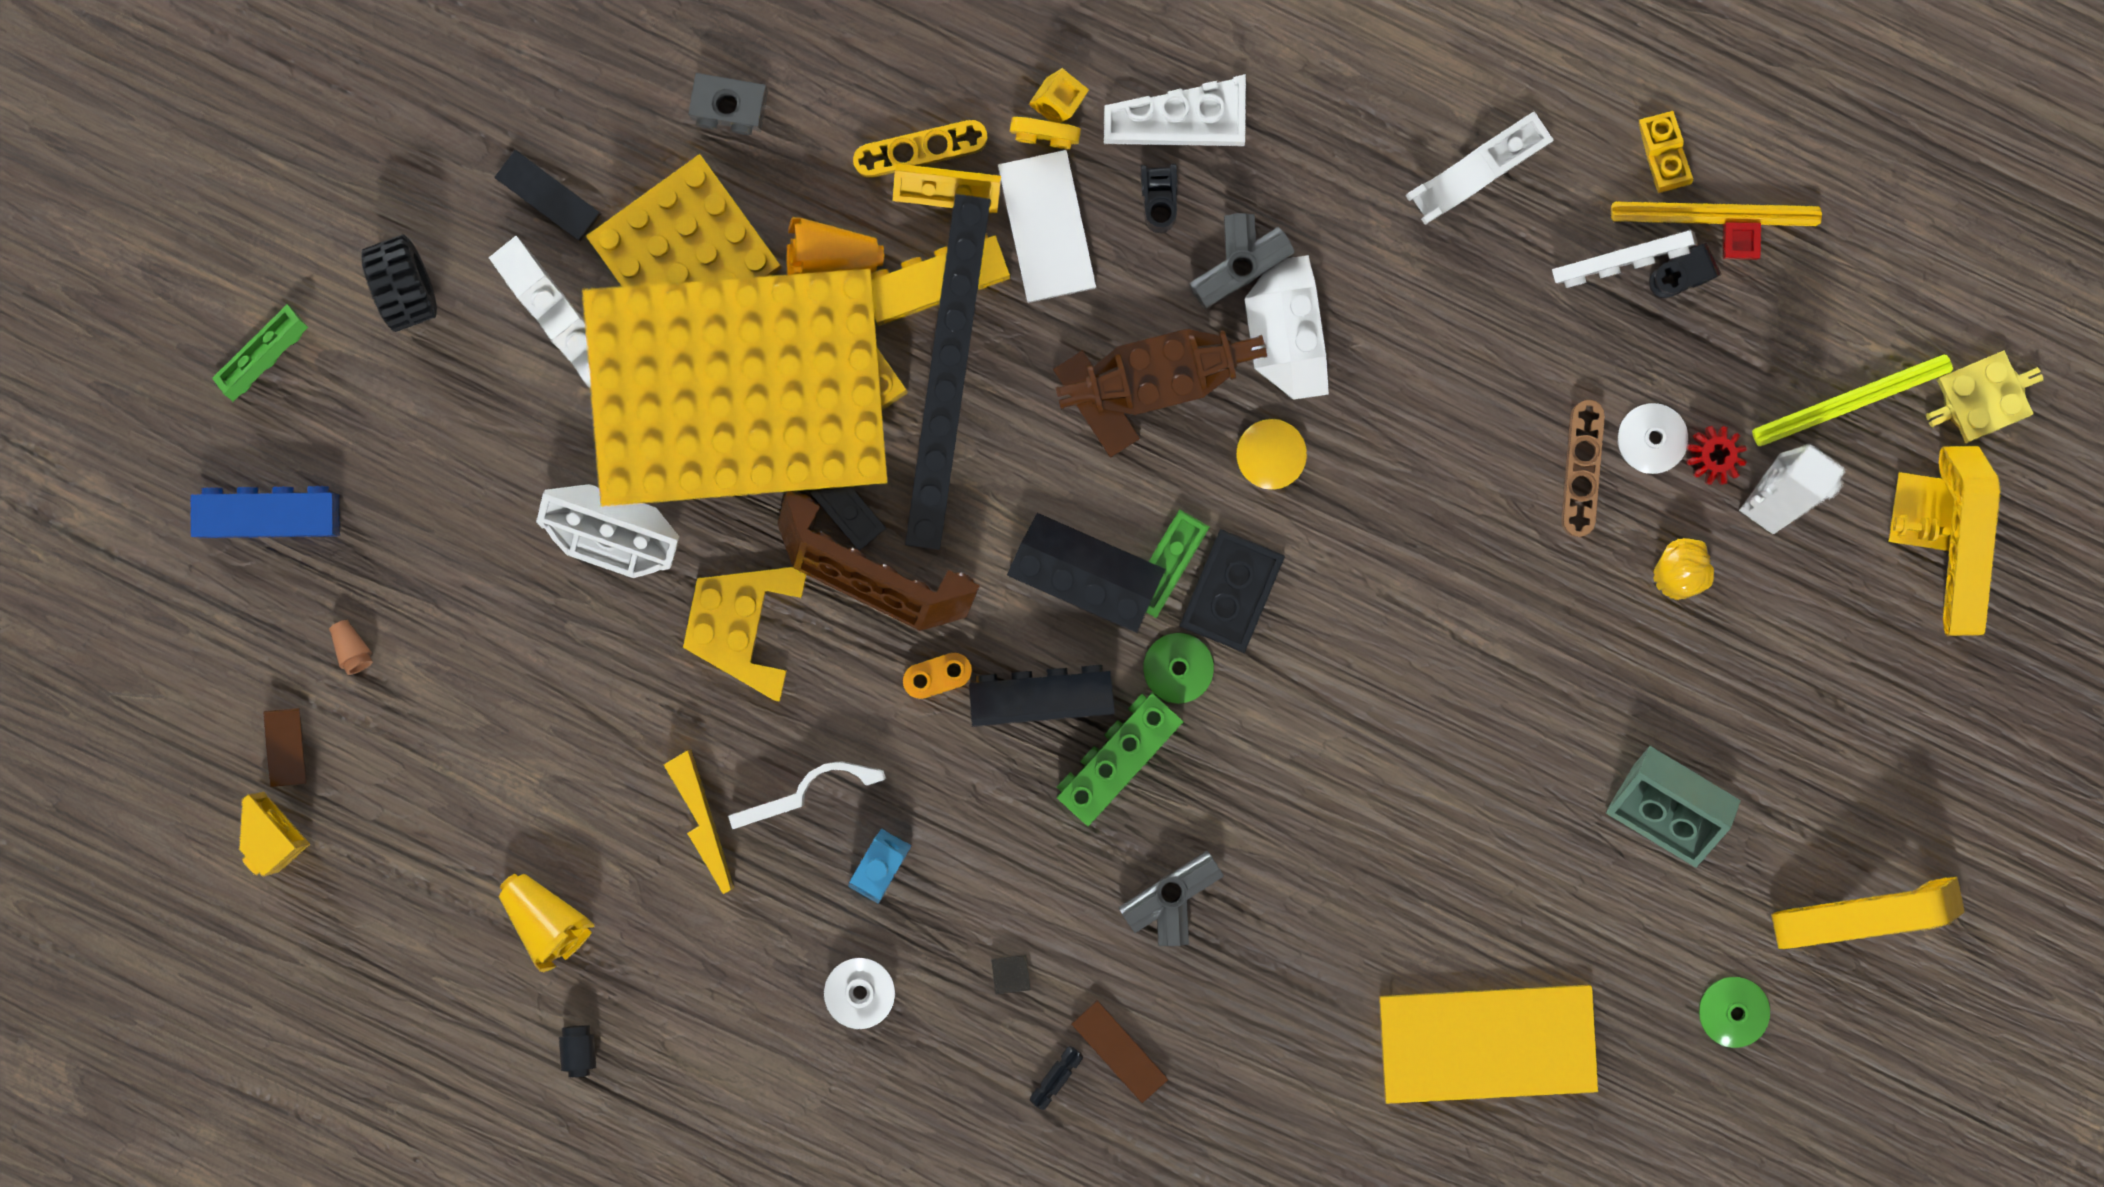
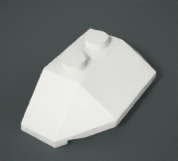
[1244,255,1329,400]
[536,484,680,578]

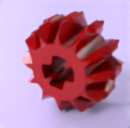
[1686,426,1747,485]

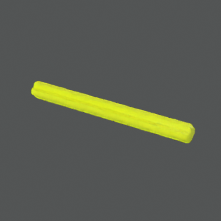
[1752,355,1953,446]

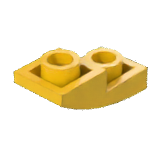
[1639,111,1693,193]

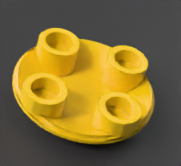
[1236,419,1307,490]

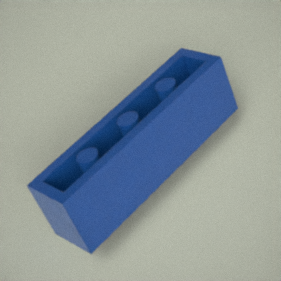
[190,486,340,538]

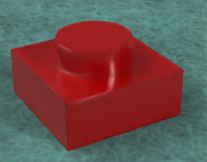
[1723,222,1761,260]

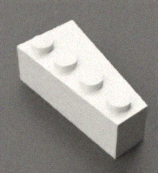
[1739,445,1845,534]

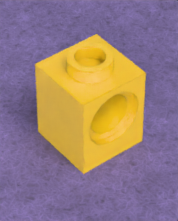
[1028,68,1089,123]

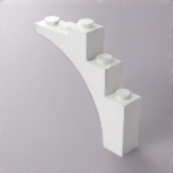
[489,236,590,387]

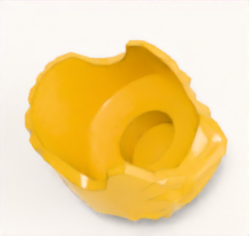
[1653,538,1714,600]

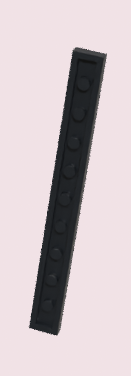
[905,194,991,550]

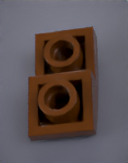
[264,708,307,787]

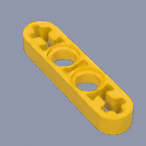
[853,120,987,178]

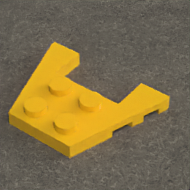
[683,567,807,702]

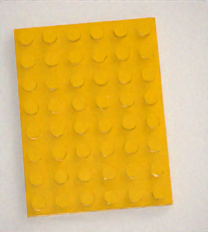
[582,269,887,507]

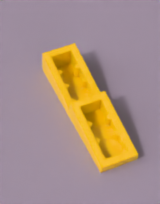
[664,750,734,894]

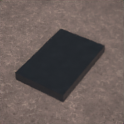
[1179,529,1285,654]

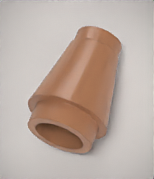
[329,620,373,675]

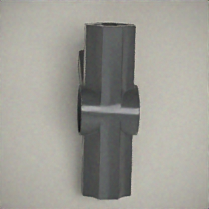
[1189,213,1295,310]
[1118,850,1224,946]

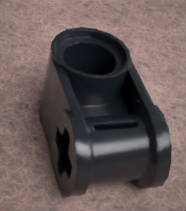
[1141,164,1178,233]
[1649,243,1721,299]

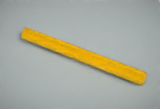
[1611,201,1822,226]

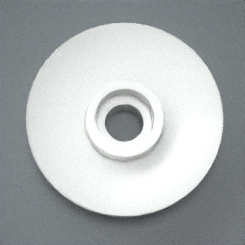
[1617,403,1688,474]
[824,958,895,1029]

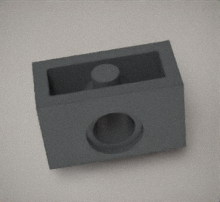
[688,73,768,135]

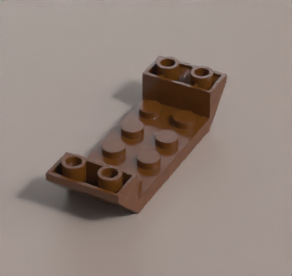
[777,491,980,631]

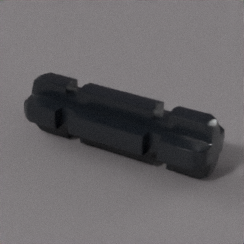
[1030,1046,1083,1110]

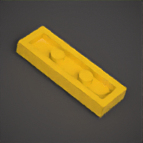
[893,164,1001,213]

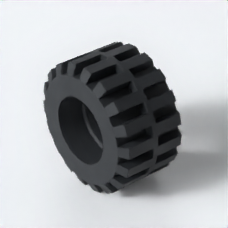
[361,234,437,332]

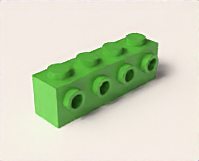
[1056,693,1183,826]

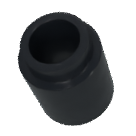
[559,1025,597,1077]

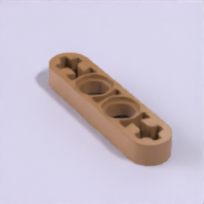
[1561,400,1605,537]

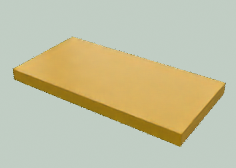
[1379,985,1598,1104]

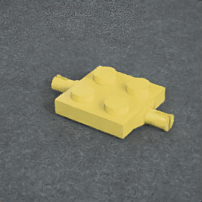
[1926,350,2043,443]

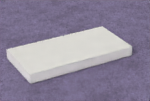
[998,150,1096,303]

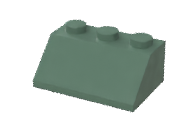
[1606,746,1741,868]

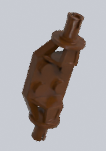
[1055,329,1267,415]

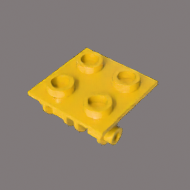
[1888,472,1954,551]

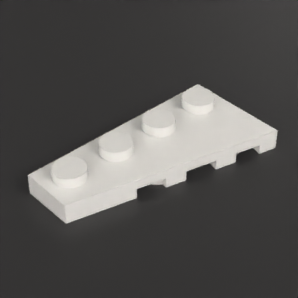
[1104,74,1246,146]
[1552,230,1698,288]

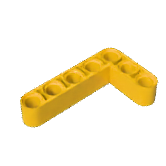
[1939,446,2000,636]
[1771,877,1965,949]

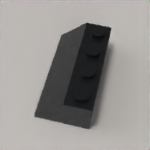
[1007,513,1166,634]
[969,665,1115,727]

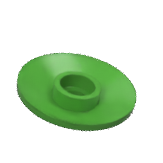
[1143,633,1214,703]
[1699,977,1770,1048]

